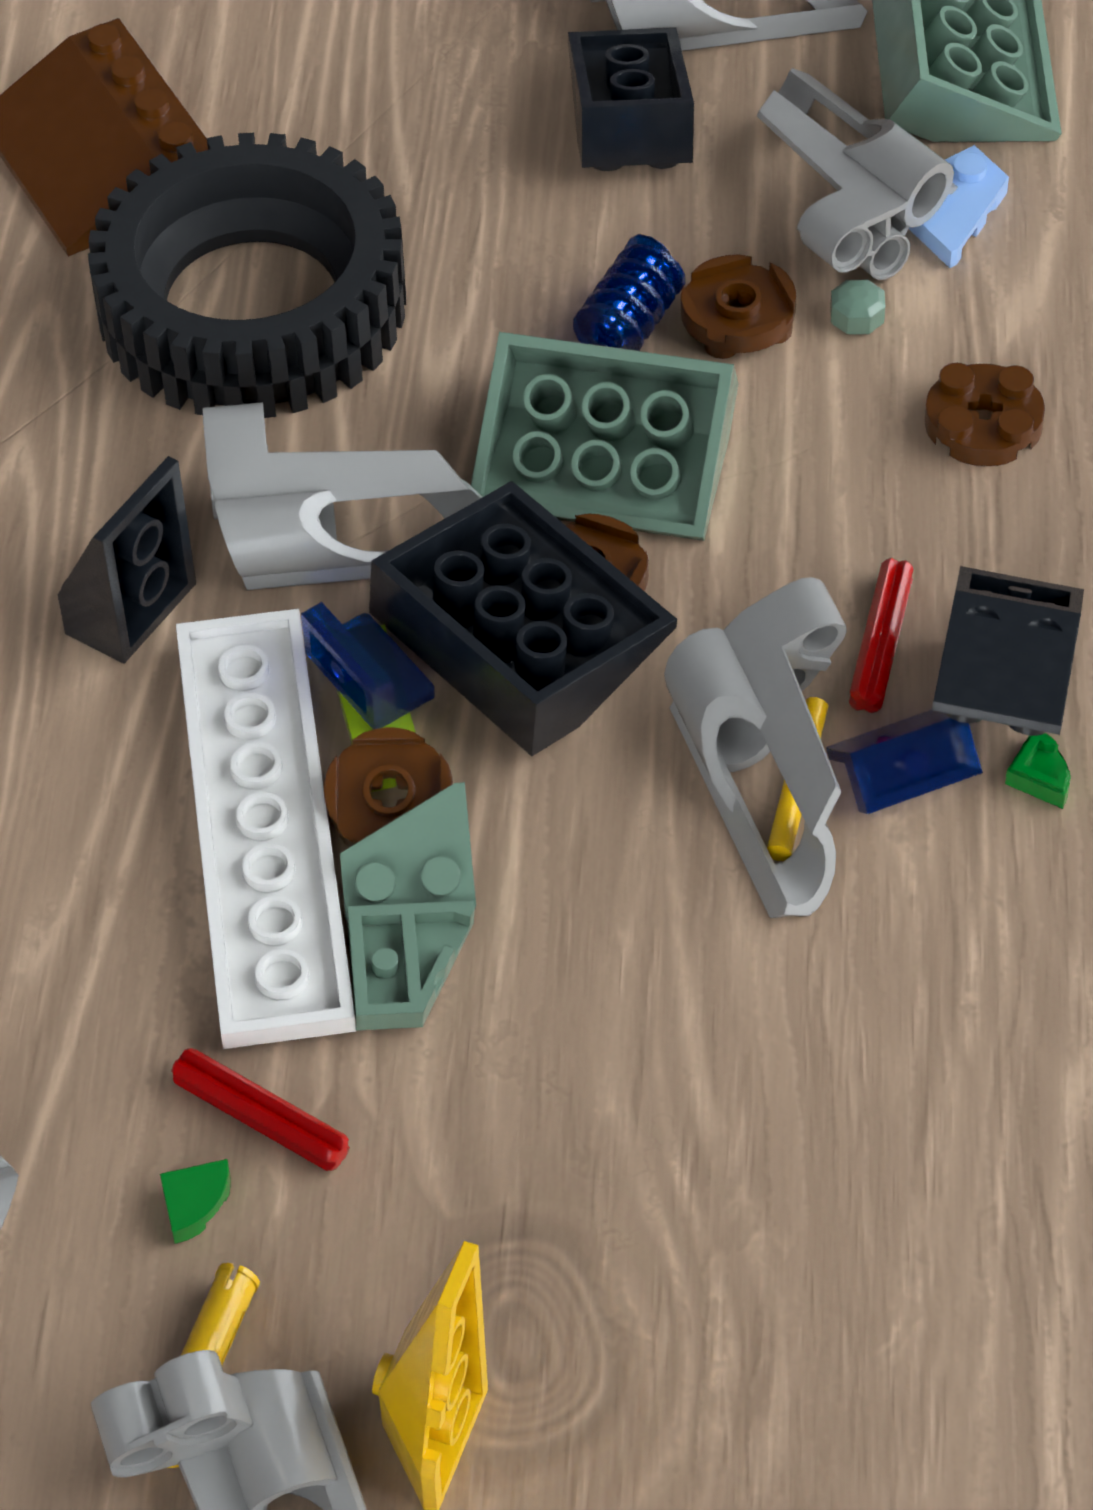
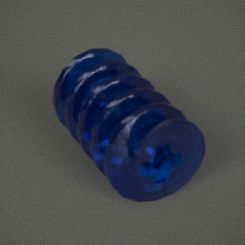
[573,234,686,351]

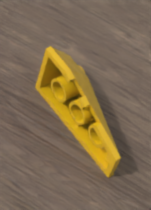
[372,1241,488,1510]

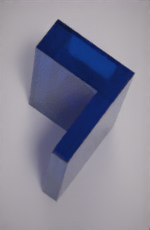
[301,602,435,729]
[826,709,983,814]

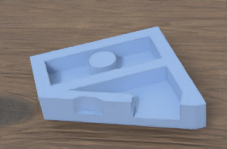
[909,145,1009,268]

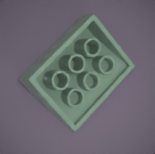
[872,0,1062,142]
[471,332,739,541]

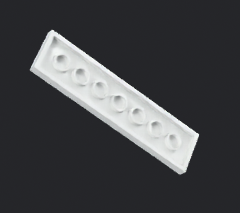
[176,609,357,1049]

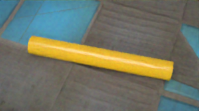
[767,697,828,861]

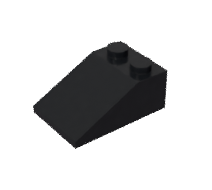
[568,27,694,171]
[57,456,196,664]

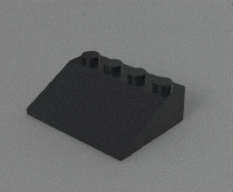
[369,481,677,757]

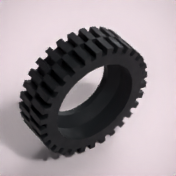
[88,132,406,418]

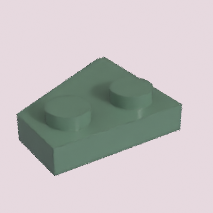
[340,782,476,921]
[347,900,475,1031]

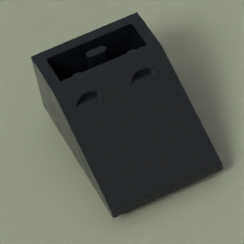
[932,566,1084,736]

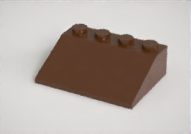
[0,18,208,257]

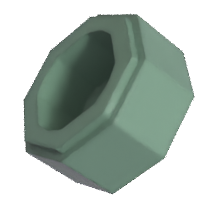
[830,280,885,334]

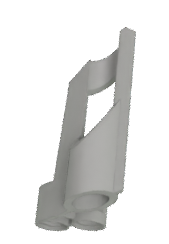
[590,0,868,51]
[757,68,958,280]
[203,402,482,590]
[664,577,847,918]
[91,1350,367,1510]

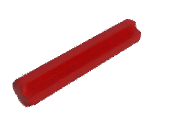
[849,558,914,713]
[171,1048,350,1171]

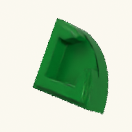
[1005,733,1071,809]
[160,1159,231,1244]

